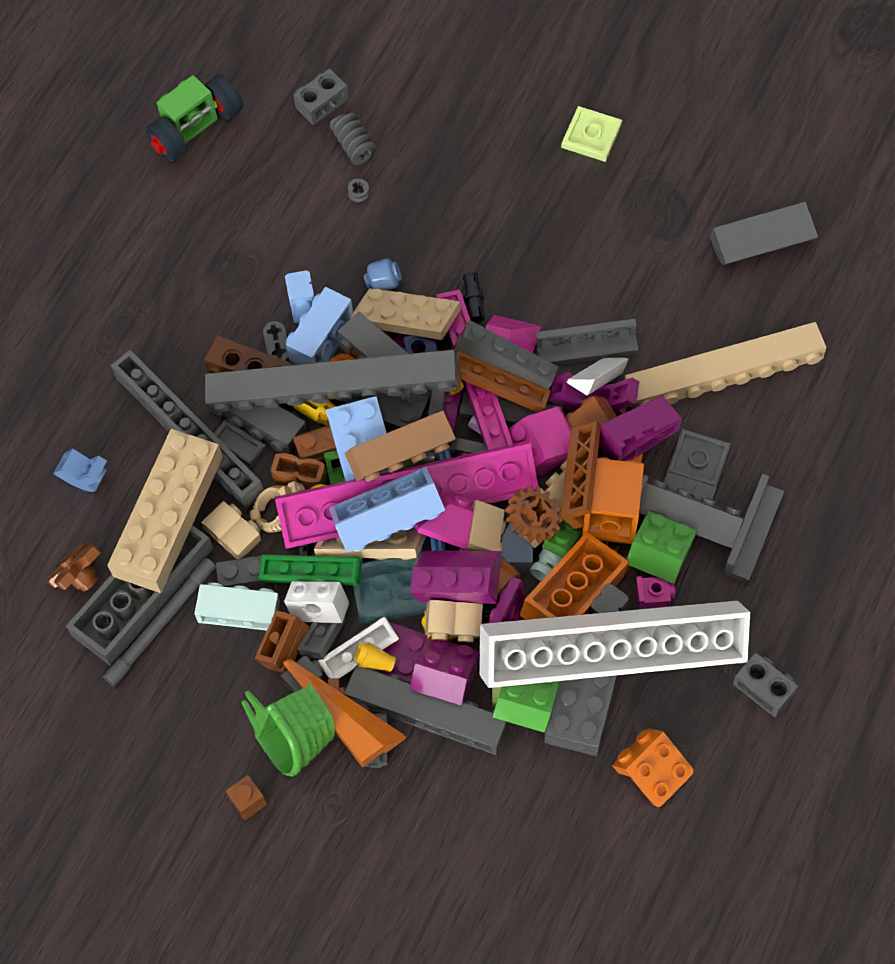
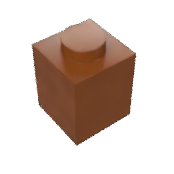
[226,775,267,820]

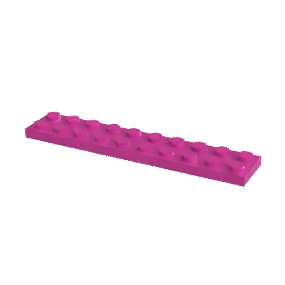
[275,441,539,549]

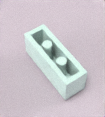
[194,583,280,631]

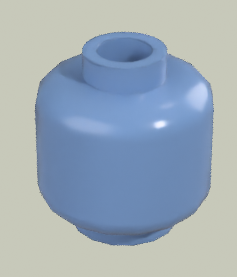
[364,258,402,291]

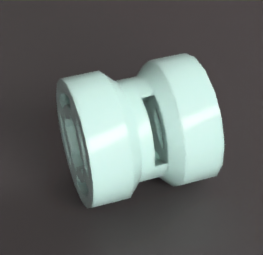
[529,548,562,581]

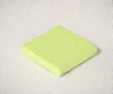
[561,106,622,162]

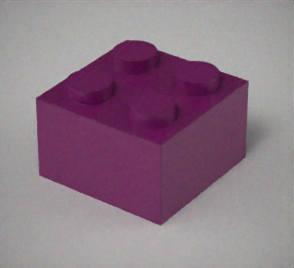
[410,636,480,705]

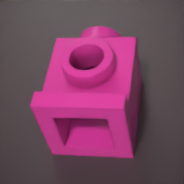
[635,576,675,610]

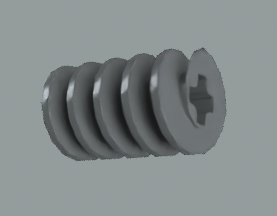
[330,113,376,165]

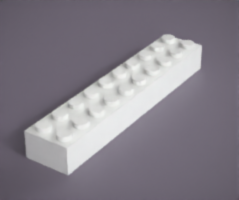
[480,601,750,688]

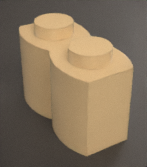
[201,501,261,559]
[425,600,483,643]

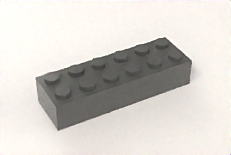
[66,525,213,666]

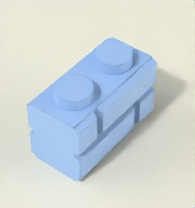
[285,270,314,323]

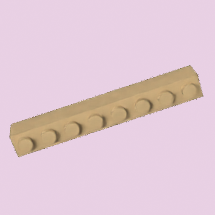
[625,322,826,410]

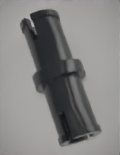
[463,272,485,323]

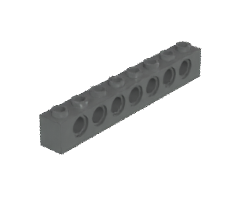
[111,350,264,510]

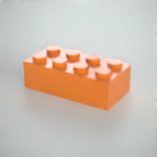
[520,532,629,620]

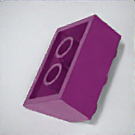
[410,551,502,604]

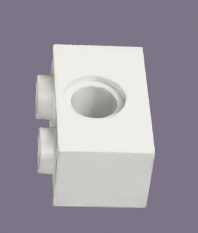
[284,581,349,623]

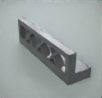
[536,319,638,366]
[724,474,784,583]

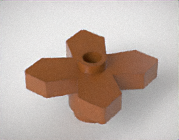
[45,543,101,592]

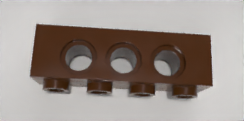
[204,335,296,373]

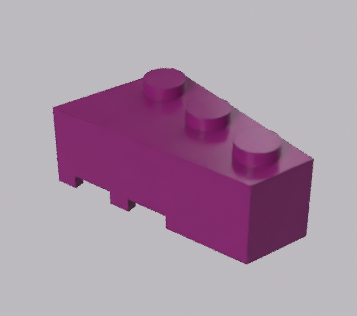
[599,396,682,461]

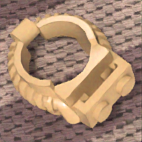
[250,481,305,533]

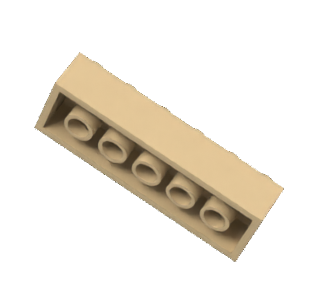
[107,429,223,593]

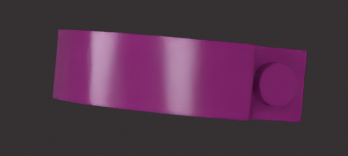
[548,372,640,416]

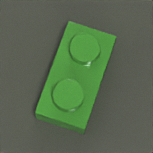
[542,519,583,558]

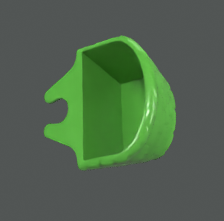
[242,684,335,777]

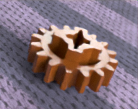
[505,486,563,544]

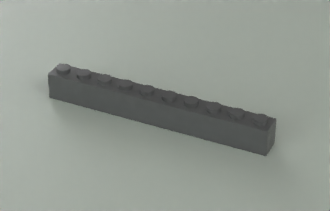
[205,350,461,413]

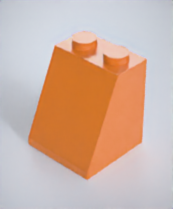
[582,458,644,544]

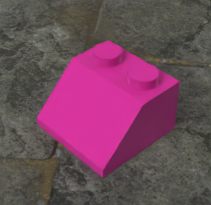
[508,407,571,477]

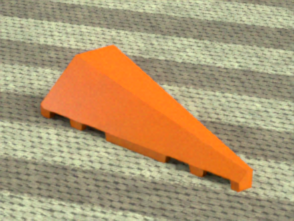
[283,659,406,768]

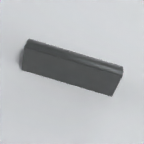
[710,202,818,265]

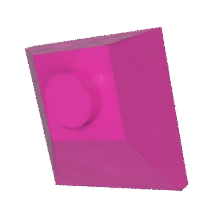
[486,315,541,354]
[415,495,474,549]

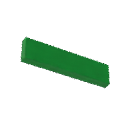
[258,555,363,586]

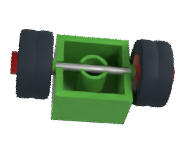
[146,74,243,162]

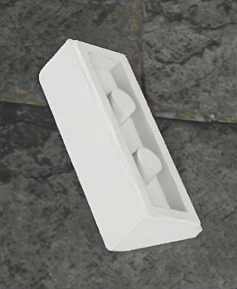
[567,358,629,395]
[318,617,399,678]

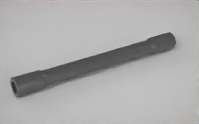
[103,558,216,687]

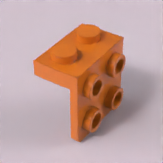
[612,728,693,807]

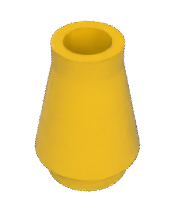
[354,642,396,672]

